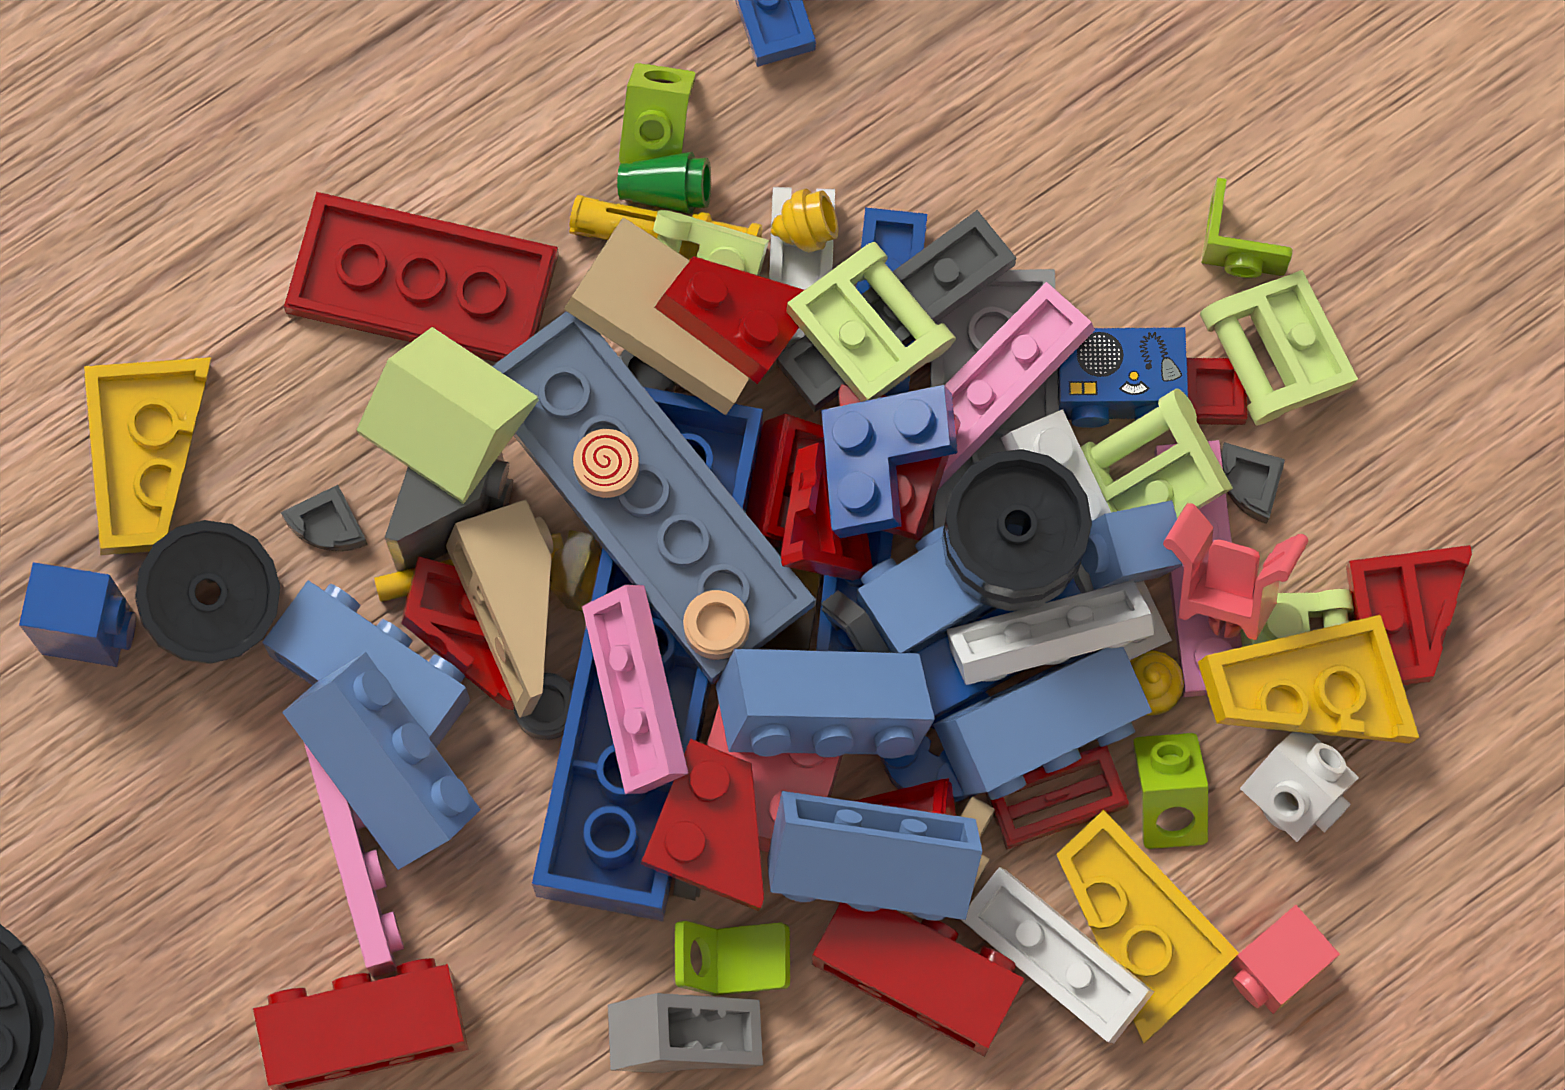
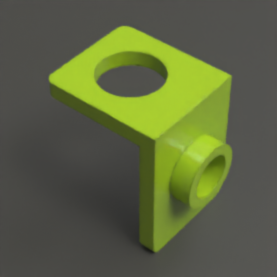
[619,63,696,163]
[1201,177,1293,278]
[1133,733,1208,849]
[675,921,790,996]

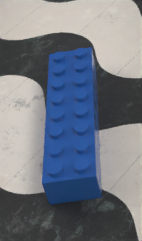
[532,387,763,922]

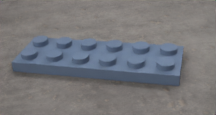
[492,311,816,684]

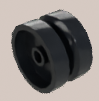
[942,449,1092,611]
[135,520,281,664]

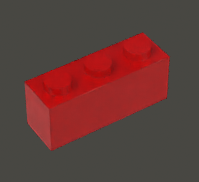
[812,902,1025,1057]
[253,958,469,1090]

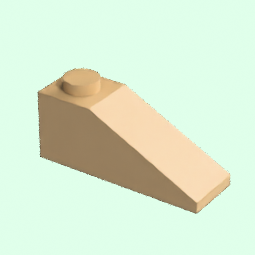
[446,499,553,718]

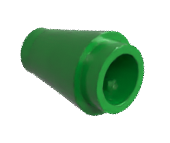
[617,152,711,214]

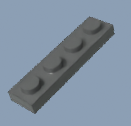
[776,210,1016,412]

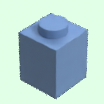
[1081,500,1183,590]

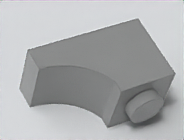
[608,993,763,1073]

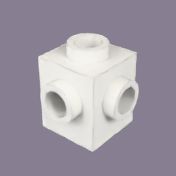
[1240,732,1359,842]

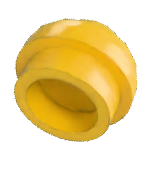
[771,188,838,253]
[1130,650,1184,715]

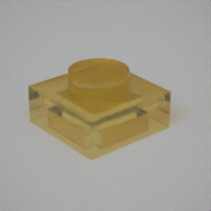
[550,530,603,612]

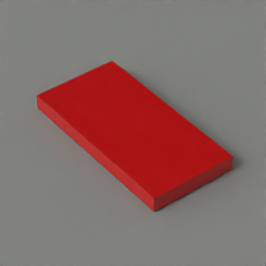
[284,192,559,362]

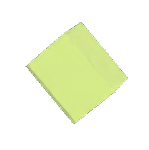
[356,327,539,504]

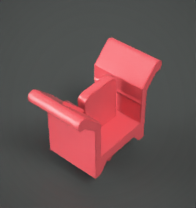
[1163,503,1308,640]

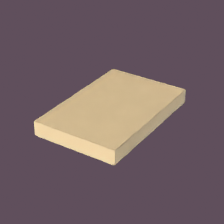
[564,217,749,415]

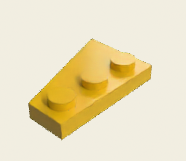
[84,357,211,556]
[1198,615,1420,744]
[1056,810,1239,1044]

